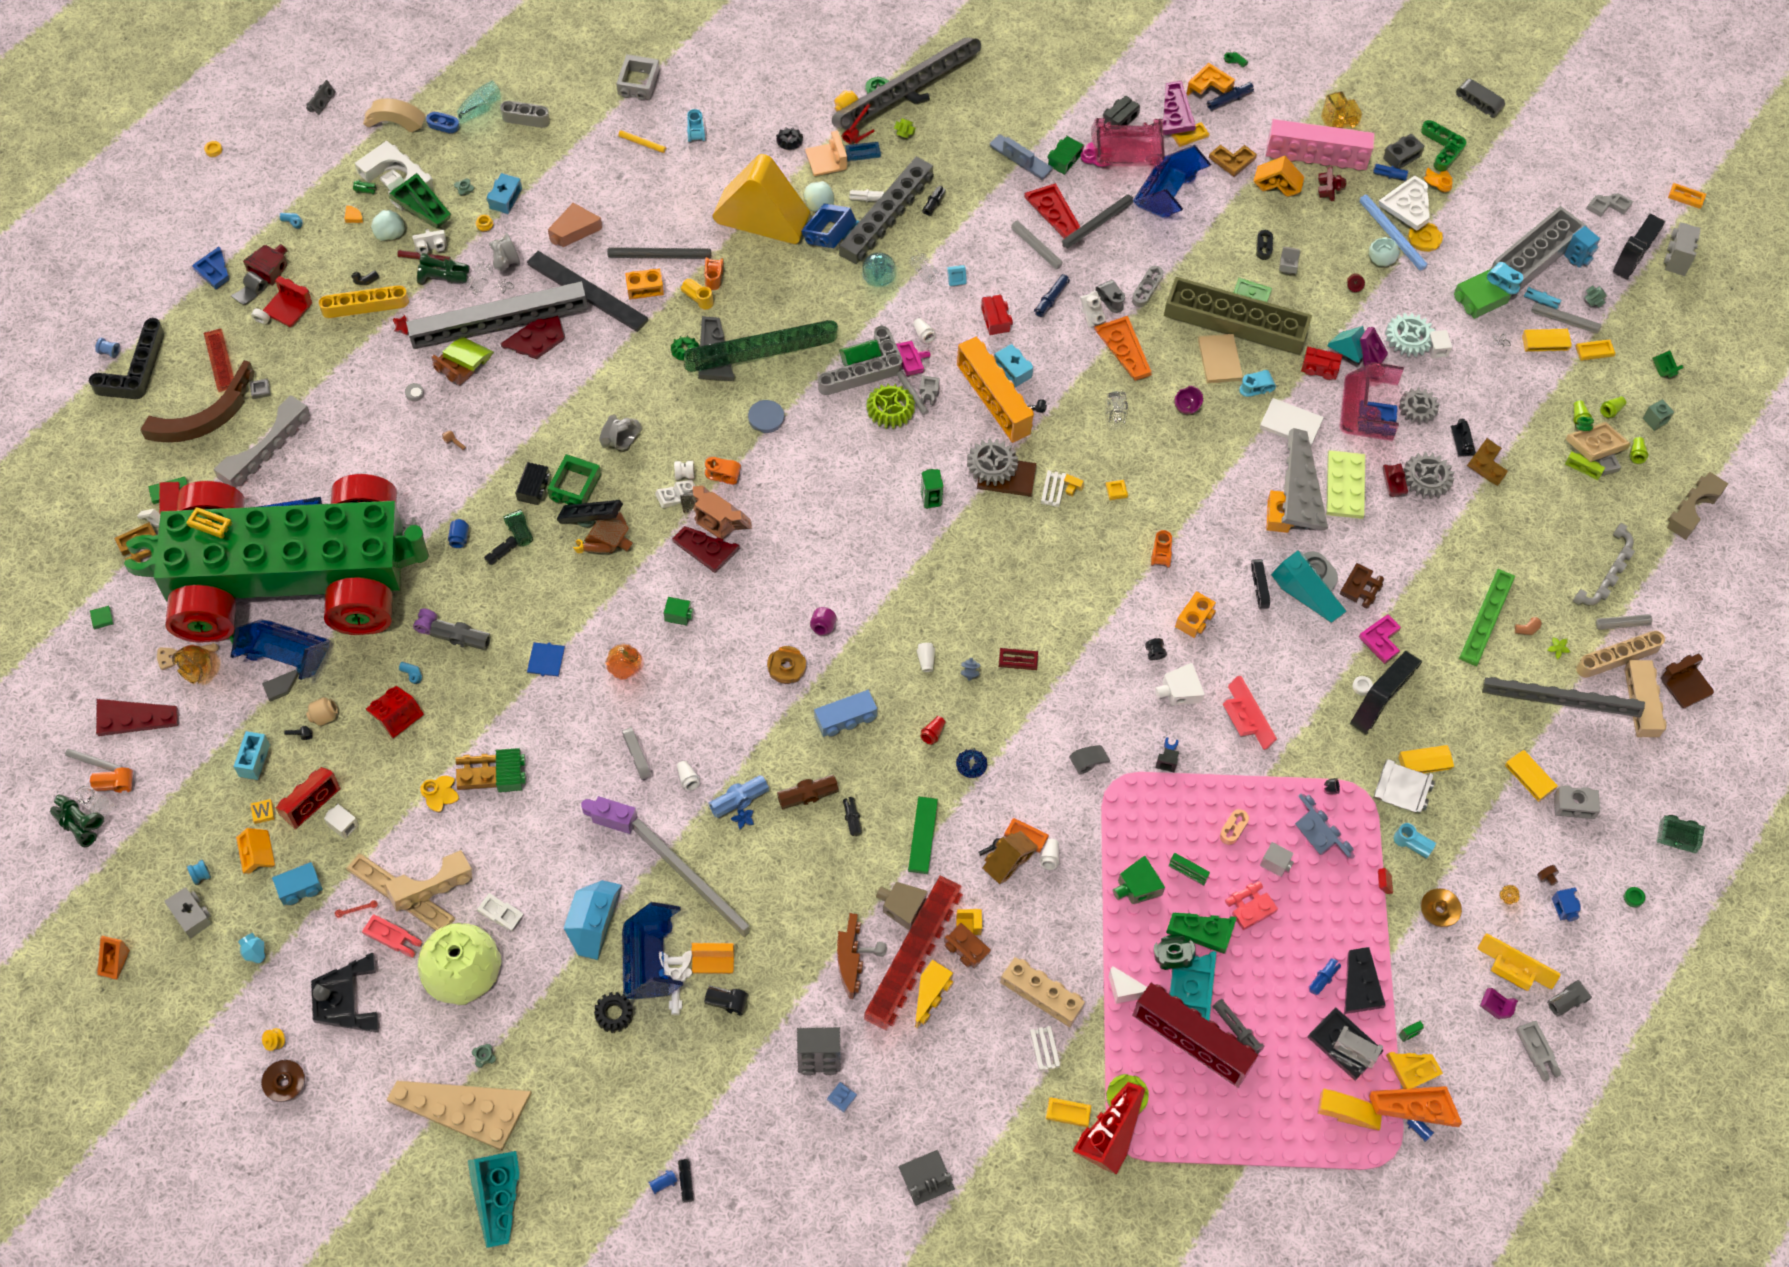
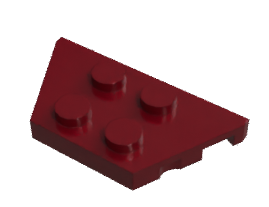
[501,316,565,359]

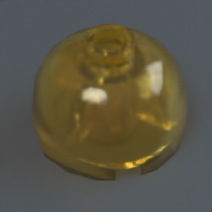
[172,645,212,684]

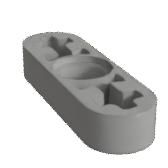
[1132,266,1164,307]
[622,727,651,780]

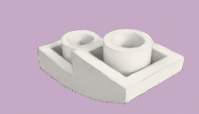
[655,480,695,508]

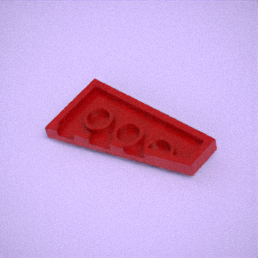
[1024,183,1080,238]

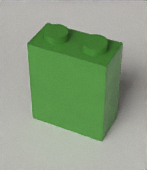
[1454,269,1512,319]

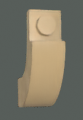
[363,98,426,132]

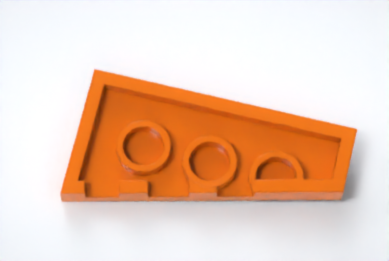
[1094,316,1152,381]

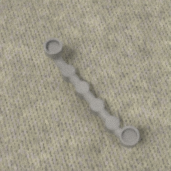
[1573,523,1635,605]

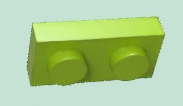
[1565,451,1605,480]

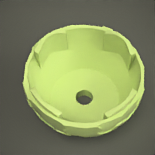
[418,923,502,1005]

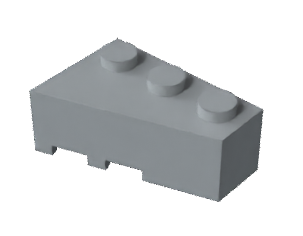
[1663,222,1701,276]

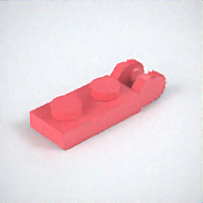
[362,914,422,958]

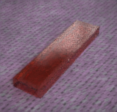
[204,328,234,392]

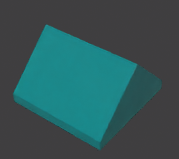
[1327,326,1365,363]

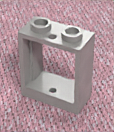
[616,54,660,100]

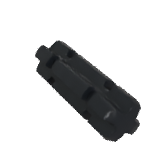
[484,536,518,565]
[678,1159,694,1203]

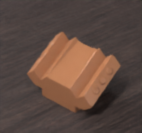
[692,485,752,539]

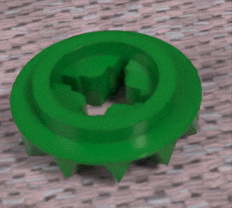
[865,77,889,97]
[671,335,699,361]

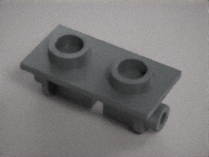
[306,80,336,115]

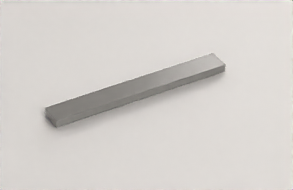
[632,818,750,938]

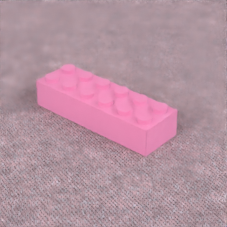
[1266,119,1374,170]

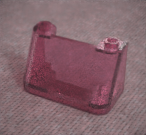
[1091,118,1165,166]

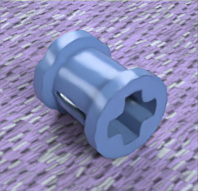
[95,338,120,358]

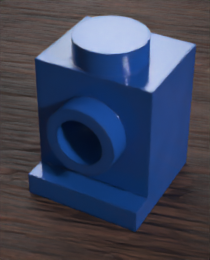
[1551,887,1581,922]

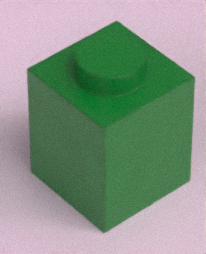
[663,597,694,626]

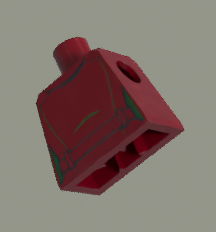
[243,244,288,286]

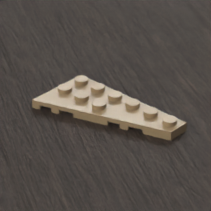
[386,1081,532,1151]

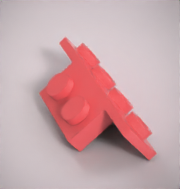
[1223,676,1277,750]

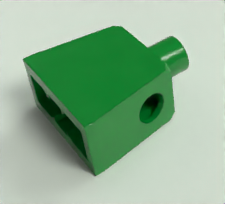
[1112,856,1165,904]

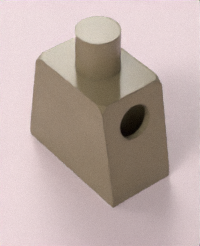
[876,882,928,931]

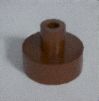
[1537,865,1559,886]

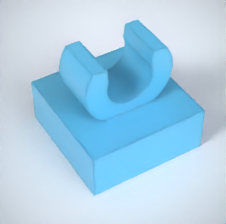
[947,265,967,286]

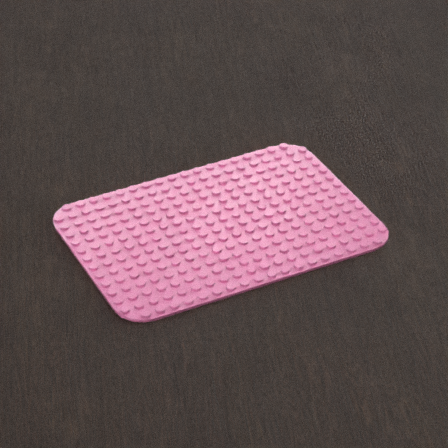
[1101,772,1404,1170]

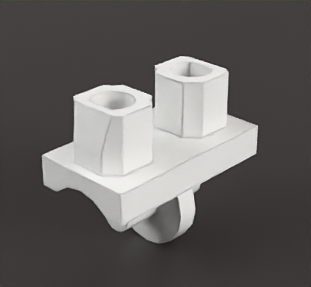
[412,229,447,255]
[1080,291,1106,327]

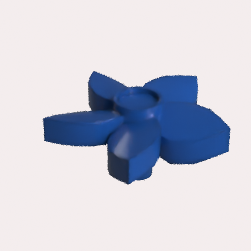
[731,809,754,830]

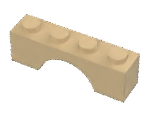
[385,850,472,912]

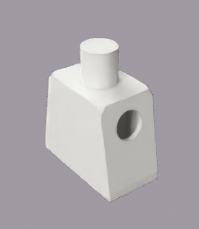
[1155,663,1205,706]

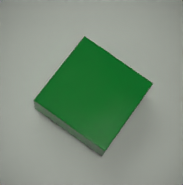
[90,605,114,630]
[1399,1020,1424,1042]

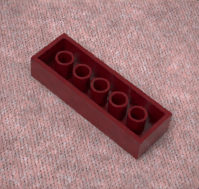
[1132,982,1258,1088]

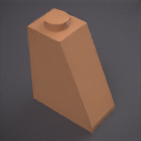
[548,202,602,247]

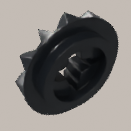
[776,127,803,150]

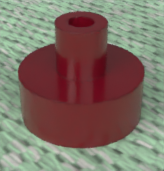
[1347,273,1365,292]

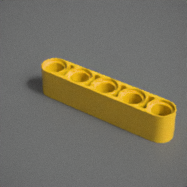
[318,285,409,318]

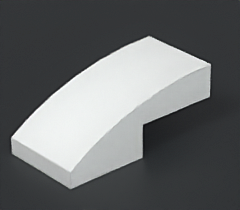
[477,893,523,931]

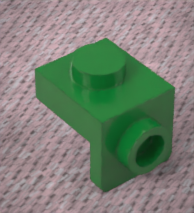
[1652,350,1684,378]

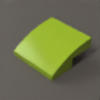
[442,337,494,371]

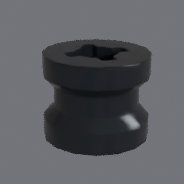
[1145,638,1167,661]

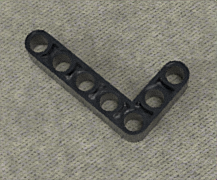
[1612,213,1666,279]
[89,318,164,399]
[1350,651,1422,735]

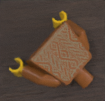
[573,512,633,553]

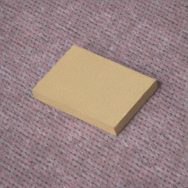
[1198,334,1243,383]
[1565,422,1631,462]

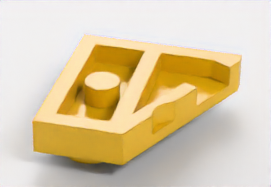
[1386,1052,1443,1089]

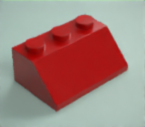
[275,767,341,830]

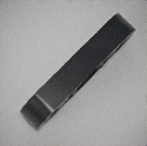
[1251,559,1270,609]

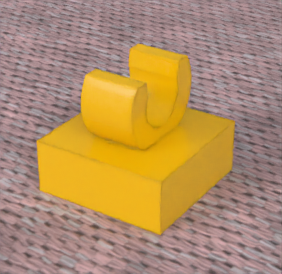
[1064,474,1084,497]

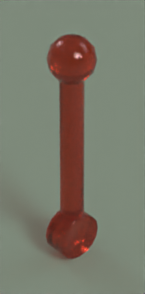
[335,900,378,918]

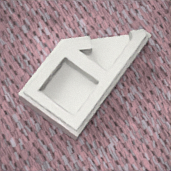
[137,509,160,528]

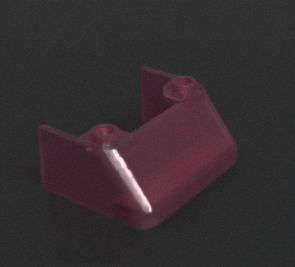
[1339,362,1404,441]

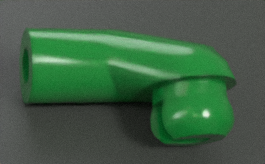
[1224,52,1248,68]

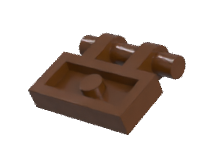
[1339,563,1384,608]

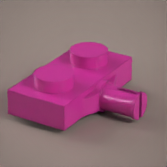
[896,341,931,376]

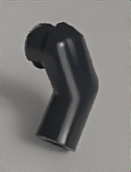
[351,270,379,285]

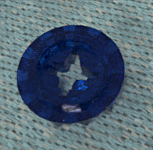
[956,748,988,778]

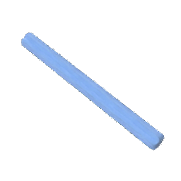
[1360,194,1428,271]

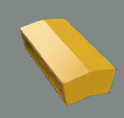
[1522,329,1572,352]
[1399,745,1454,773]
[1505,750,1558,802]

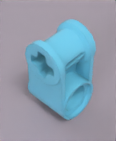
[687,109,705,142]
[1487,262,1523,294]
[1239,370,1276,397]

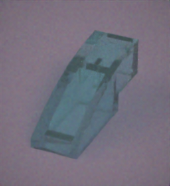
[457,80,501,125]

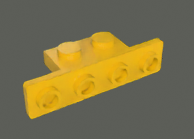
[1477,933,1561,991]

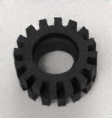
[594,992,633,1033]

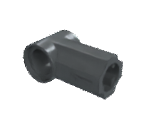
[1547,980,1592,1017]

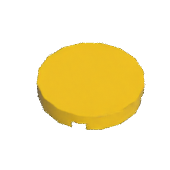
[1408,222,1443,252]

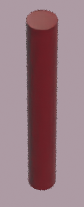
[397,250,451,261]

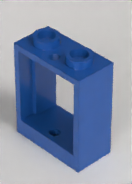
[801,203,856,249]

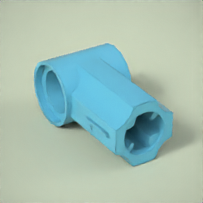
[1393,823,1436,859]

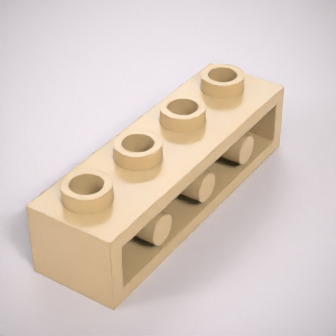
[1000,957,1085,1028]

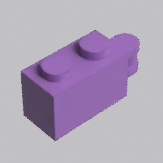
[581,796,637,834]

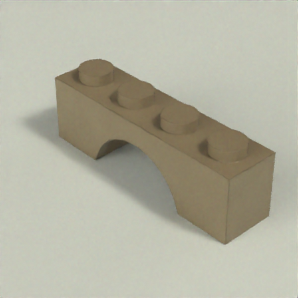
[1667,472,1729,540]

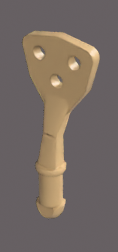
[157,643,219,670]

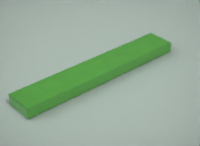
[1459,569,1515,667]

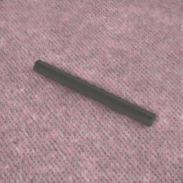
[1062,194,1133,248]
[607,247,712,259]

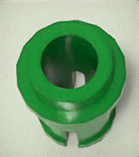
[353,179,376,194]

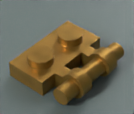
[114,522,156,562]
[455,753,497,790]

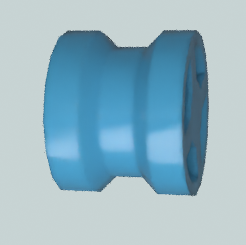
[187,859,211,885]

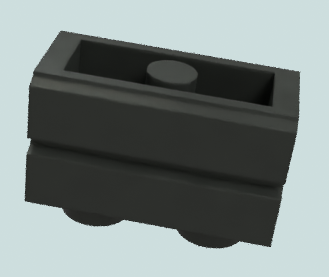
[1102,96,1140,134]

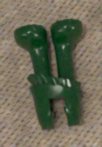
[417,253,470,284]
[49,794,104,848]

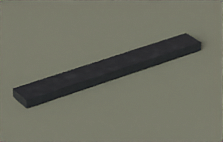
[527,250,648,332]

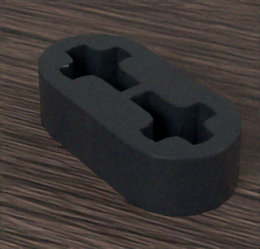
[1256,230,1273,260]

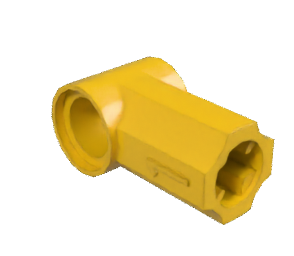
[681,278,714,310]

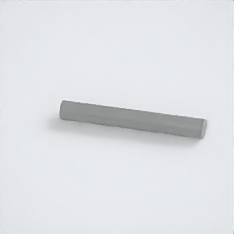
[897,371,929,415]
[65,748,122,772]

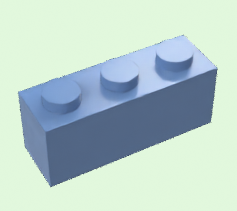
[814,690,877,737]

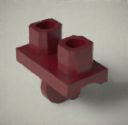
[1318,166,1346,201]
[1382,463,1408,497]

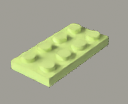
[1326,450,1365,519]

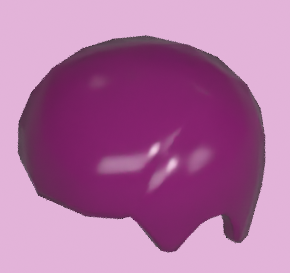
[1174,386,1204,415]

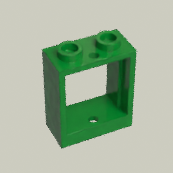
[547,454,601,505]

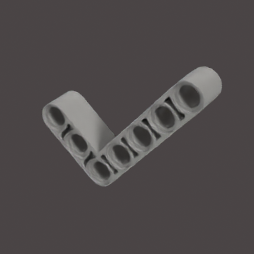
[818,325,902,395]

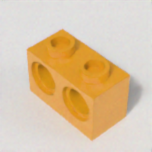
[625,269,664,300]
[1175,591,1216,638]

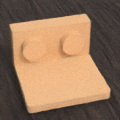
[805,131,847,176]

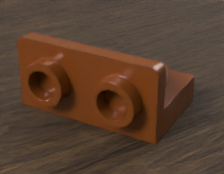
[944,923,991,969]

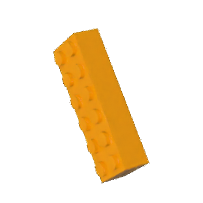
[957,336,1034,443]

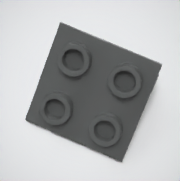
[898,1149,955,1206]

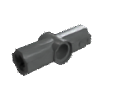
[430,619,491,650]

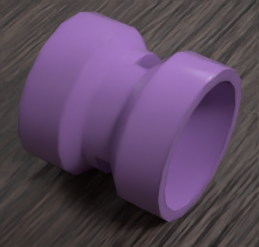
[413,608,438,635]

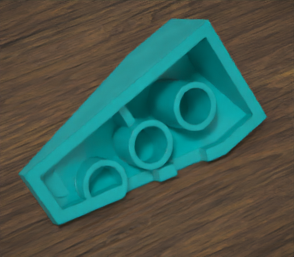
[1271,550,1347,623]
[468,1151,520,1248]

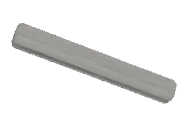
[1011,221,1063,269]
[1531,303,1601,333]

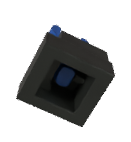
[1155,737,1179,773]

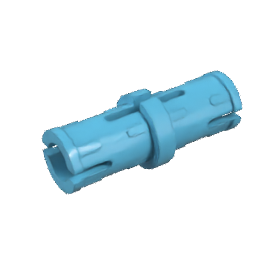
[1524,287,1562,309]

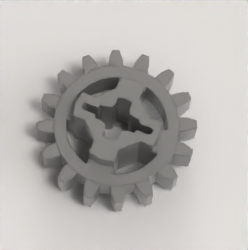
[1399,387,1440,424]

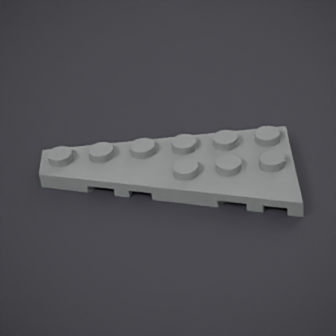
[1282,428,1328,531]

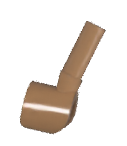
[442,430,466,450]

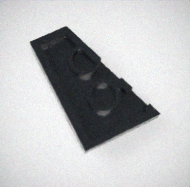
[1344,947,1386,1014]

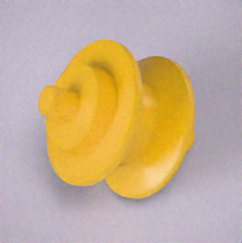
[262,1028,285,1051]

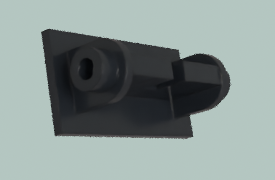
[1450,419,1476,457]

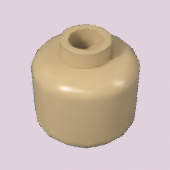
[306,697,338,726]

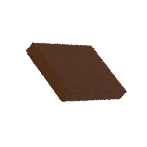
[977,455,1036,497]

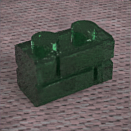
[1656,815,1705,854]

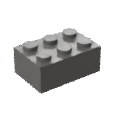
[797,1027,840,1076]

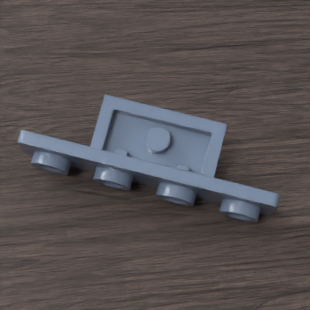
[990,134,1052,179]
[1295,793,1355,859]

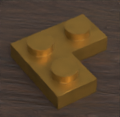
[1209,145,1257,177]
[1467,438,1508,486]

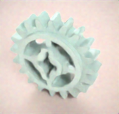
[1385,313,1435,357]

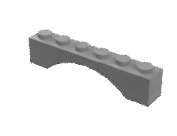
[214,395,310,488]

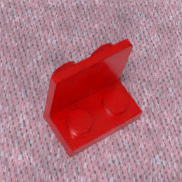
[366,686,424,738]

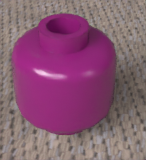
[810,607,837,635]

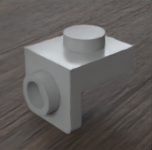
[1279,247,1300,274]

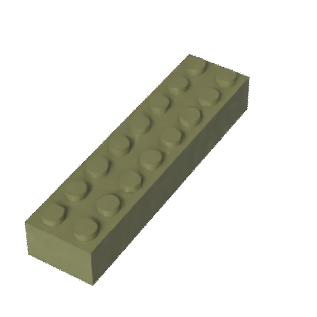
[1164,277,1312,355]

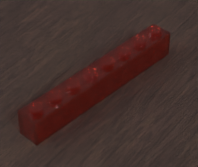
[864,875,963,1031]

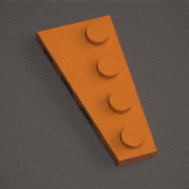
[1369,1086,1462,1127]

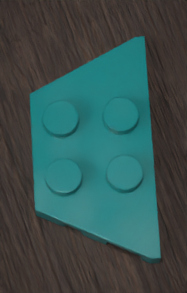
[1169,951,1216,1021]

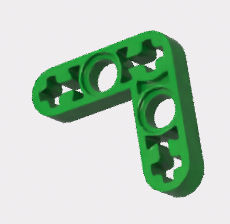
[1421,120,1467,171]

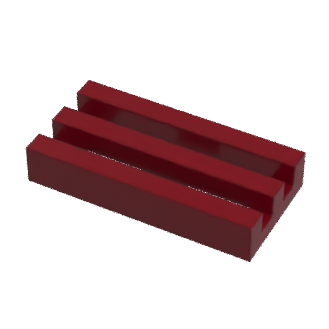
[998,648,1038,671]

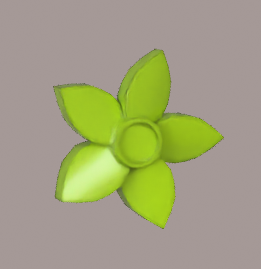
[1547,637,1571,659]

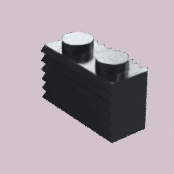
[515,462,552,505]

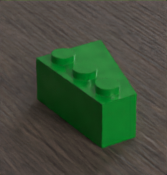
[389,173,451,229]

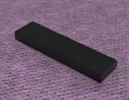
[556,500,623,524]

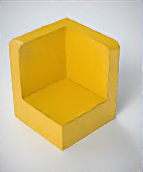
[956,909,982,935]

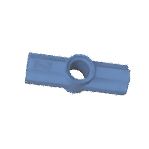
[708,775,769,818]

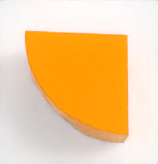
[345,206,363,223]

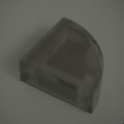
[680,494,697,513]

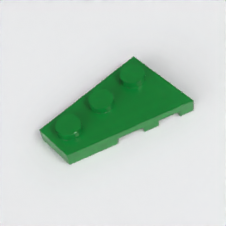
[1166,912,1237,954]

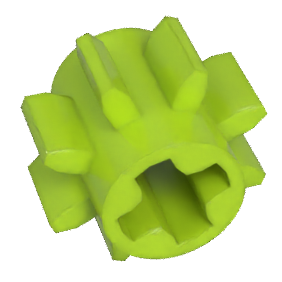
[894,118,916,138]

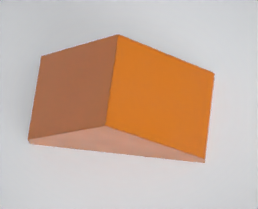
[97,936,130,980]

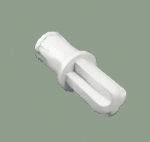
[850,189,884,203]

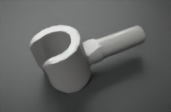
[857,942,887,957]

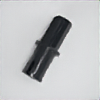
[922,186,946,216]
[842,797,862,836]

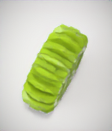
[866,383,915,429]

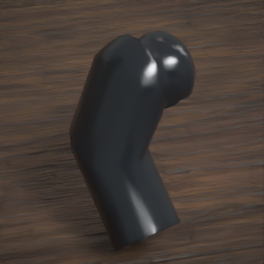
[905,91,930,104]

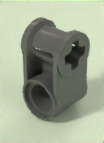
[1095,279,1125,313]

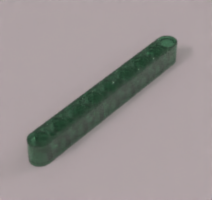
[684,320,838,372]

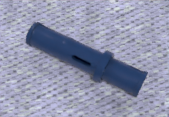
[1207,82,1254,111]
[1034,274,1070,317]

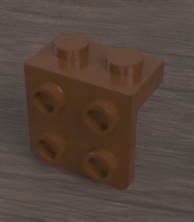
[1661,653,1714,708]

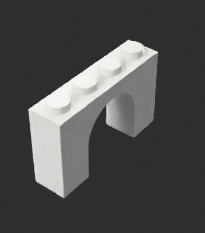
[355,141,434,212]

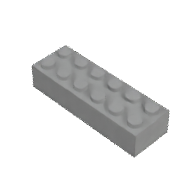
[1491,206,1587,294]

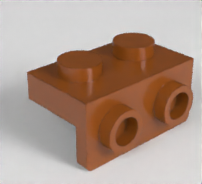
[431,354,475,386]

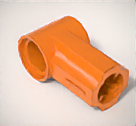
[90,767,133,793]

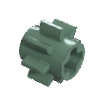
[1585,285,1607,307]

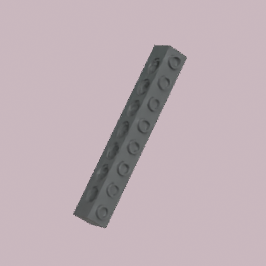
[839,156,934,265]

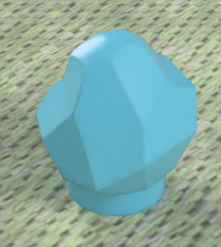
[238,933,266,963]

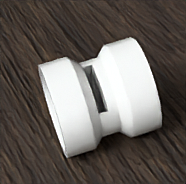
[674,461,694,480]

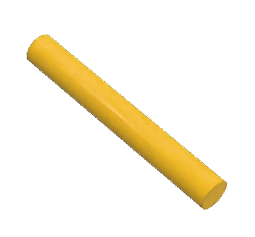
[618,130,666,153]

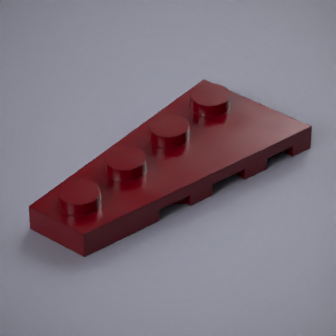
[96,699,178,736]

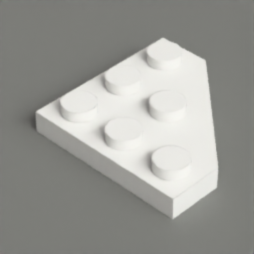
[1379,175,1429,230]

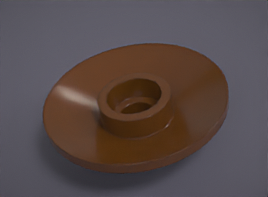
[261,1060,305,1102]

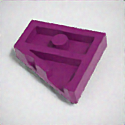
[1360,327,1388,377]

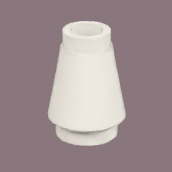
[913,318,936,344]
[916,643,935,672]
[677,761,700,791]
[1039,839,1059,870]

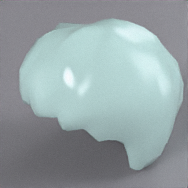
[803,181,834,212]
[371,210,405,241]
[1369,237,1400,267]

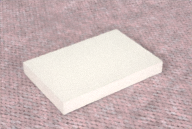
[1260,398,1324,446]

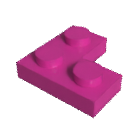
[1359,614,1401,664]

